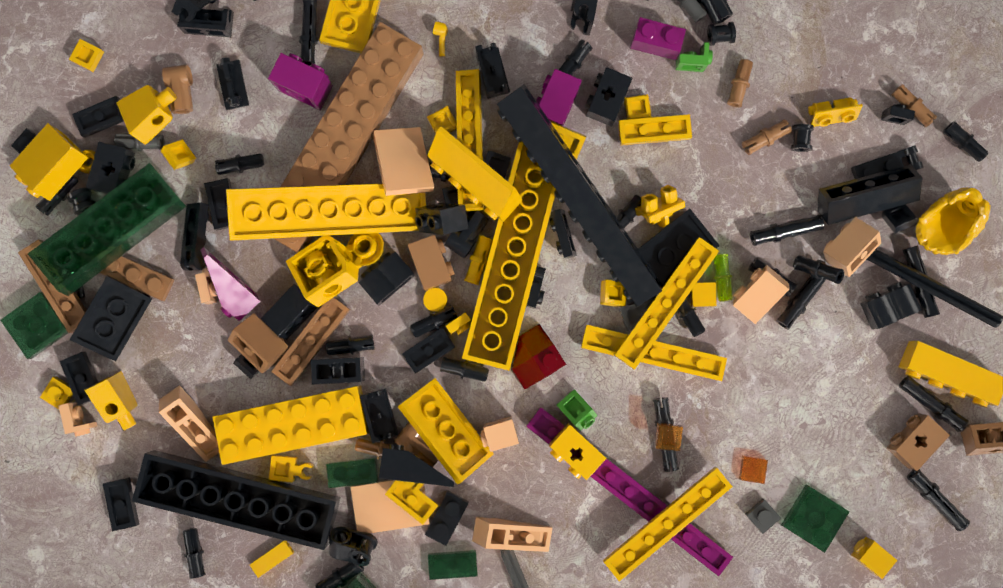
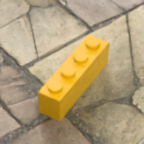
[898,341,1003,408]

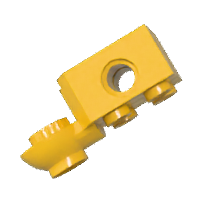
[286,233,384,307]

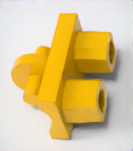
[635,185,685,228]

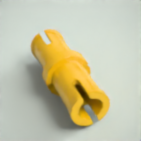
[464,235,493,285]

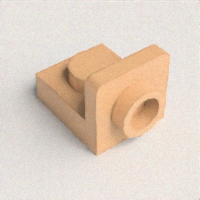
[195,268,217,305]
[59,402,97,437]

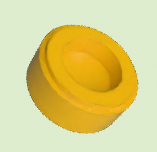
[423,288,448,312]

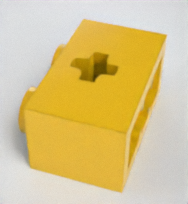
[549,423,607,480]

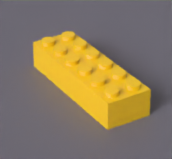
[213,385,369,465]

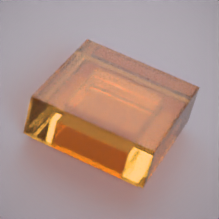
[655,423,683,451]
[739,456,768,484]

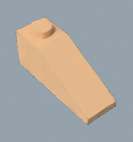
[159,385,219,462]
[472,517,552,552]

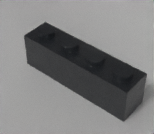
[818,164,923,225]

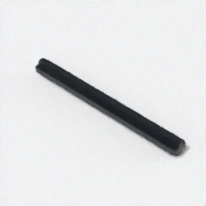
[866,249,1003,328]

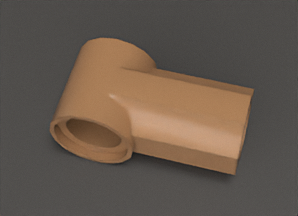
[162,64,193,114]
[394,422,438,467]

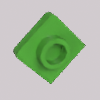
[675,42,713,72]
[557,389,597,431]

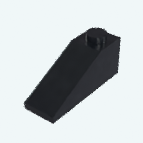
[379,444,455,487]

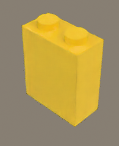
[9,123,88,201]

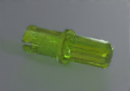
[713,254,733,302]

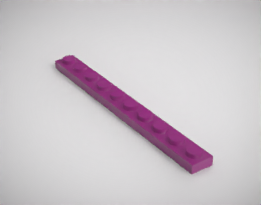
[526,407,733,576]

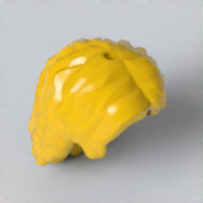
[915,187,991,255]

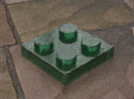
[0,292,68,359]
[781,485,850,553]

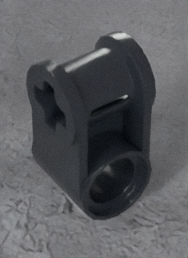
[329,526,378,566]

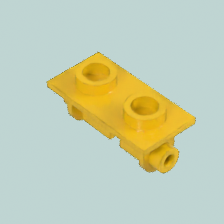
[808,97,863,127]

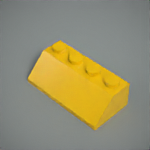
[427,126,522,222]

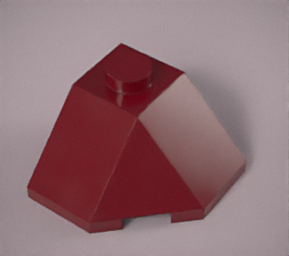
[512,324,567,389]

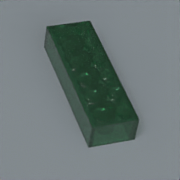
[28,163,186,296]

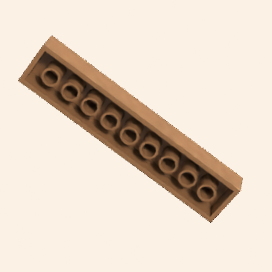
[273,22,424,253]

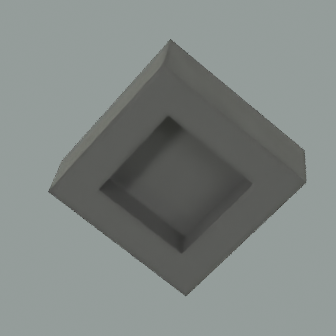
[745,499,781,534]

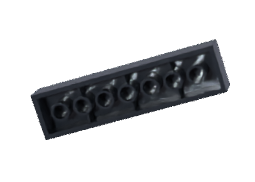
[132,450,341,550]

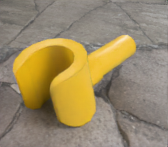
[433,21,448,57]

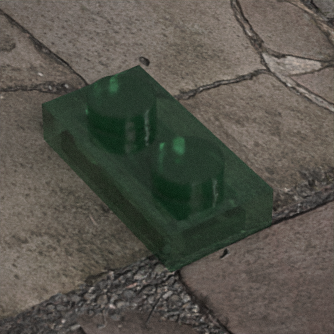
[326,457,378,488]
[428,550,478,580]

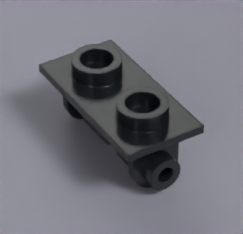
[216,58,249,111]

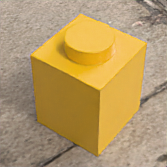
[851,537,897,579]

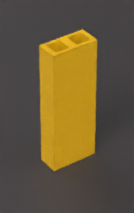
[250,540,294,578]

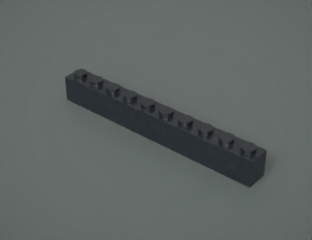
[497,84,662,306]

